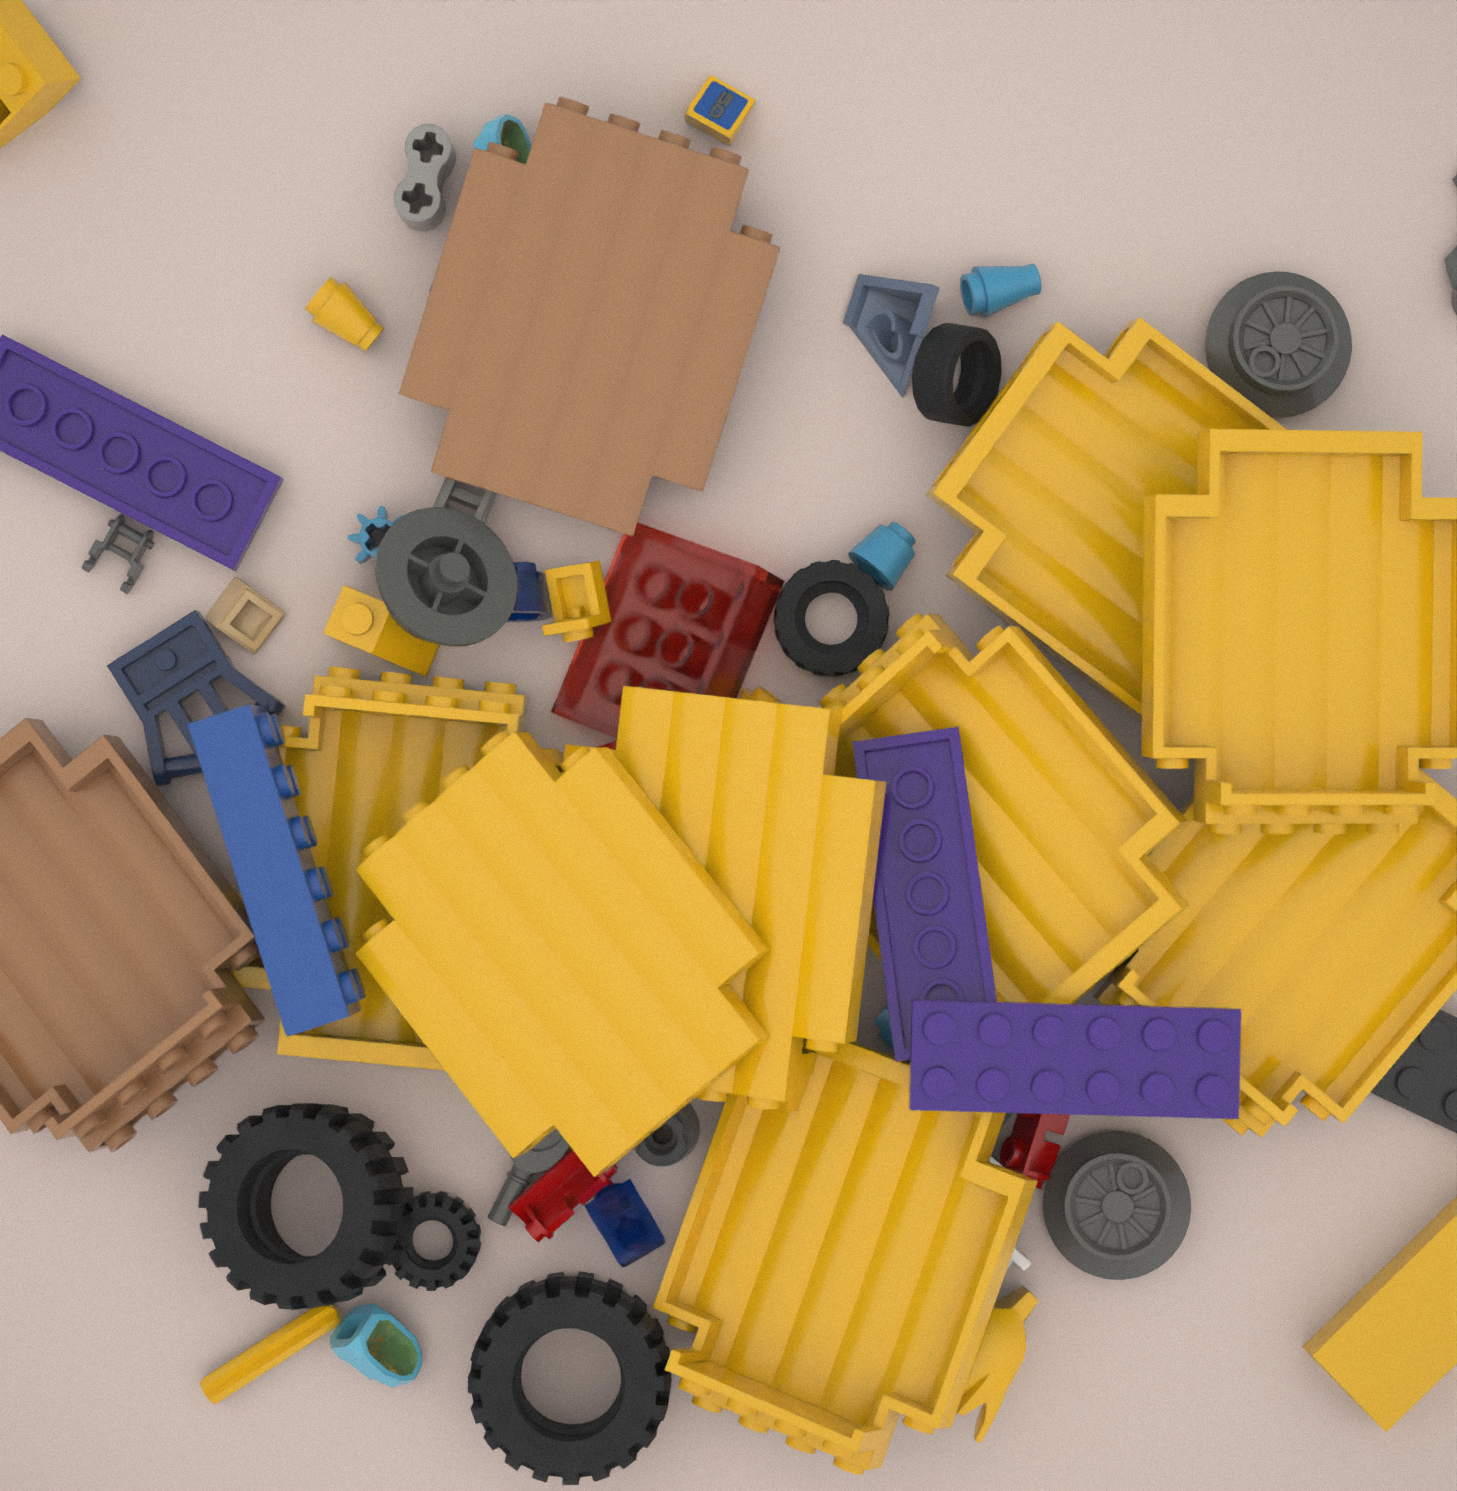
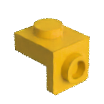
[542,560,611,642]

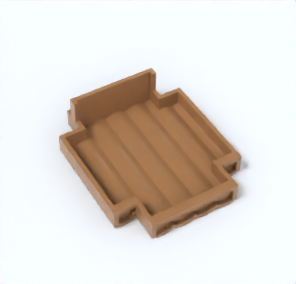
[399,97,781,536]
[0,718,265,1153]

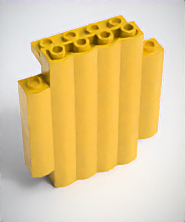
[926,317,1287,722]
[1141,429,1457,834]
[819,613,1189,1004]
[232,667,563,1070]
[562,686,886,1110]
[355,730,770,1177]
[1093,767,1457,1138]
[653,1038,1038,1475]

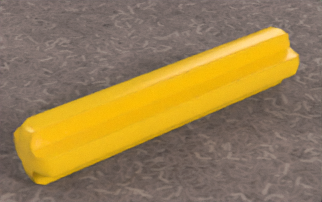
[200,1304,342,1404]

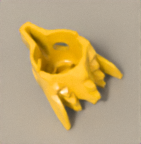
[956,1286,1039,1443]

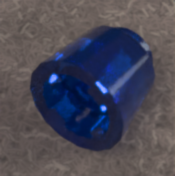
[506,562,551,622]

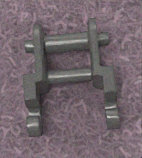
[82,514,155,594]

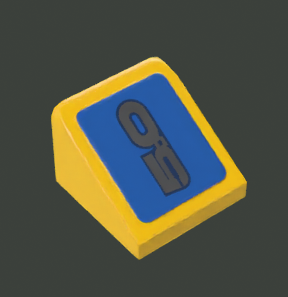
[685,75,756,146]

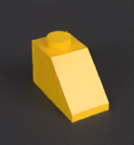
[323,585,440,677]

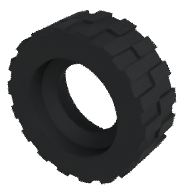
[773,560,890,677]

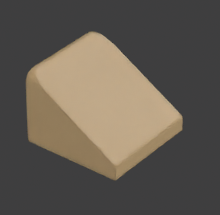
[206,577,286,654]

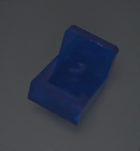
[584,1179,666,1267]

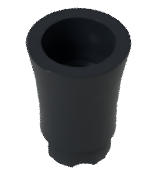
[633,1103,700,1167]

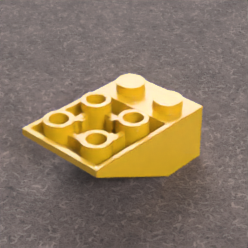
[0,0,81,149]

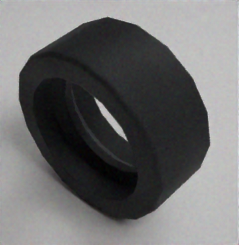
[912,323,1002,427]

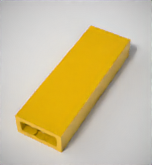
[1303,1196,1457,1432]

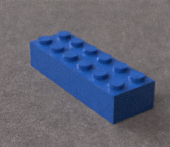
[187,704,366,1037]

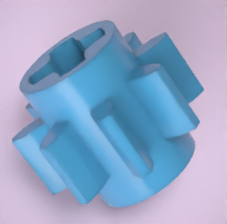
[348,506,403,564]

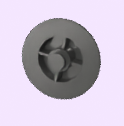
[1205,272,1352,418]
[375,507,518,647]
[1043,1131,1191,1280]

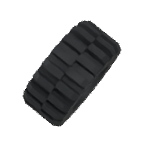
[198,1103,414,1310]
[468,1271,672,1485]

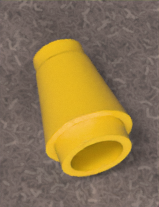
[305,277,385,352]

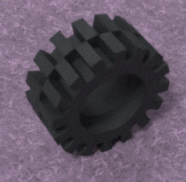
[388,1191,481,1291]

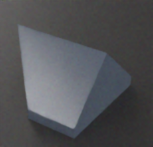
[843,274,940,398]

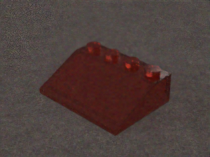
[551,522,784,739]

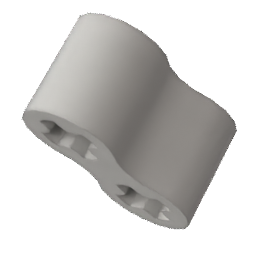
[394,124,456,231]

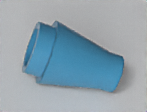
[960,264,1041,318]

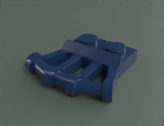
[107,610,286,787]

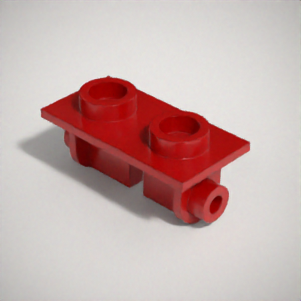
[1000,1113,1070,1189]
[508,1149,618,1242]

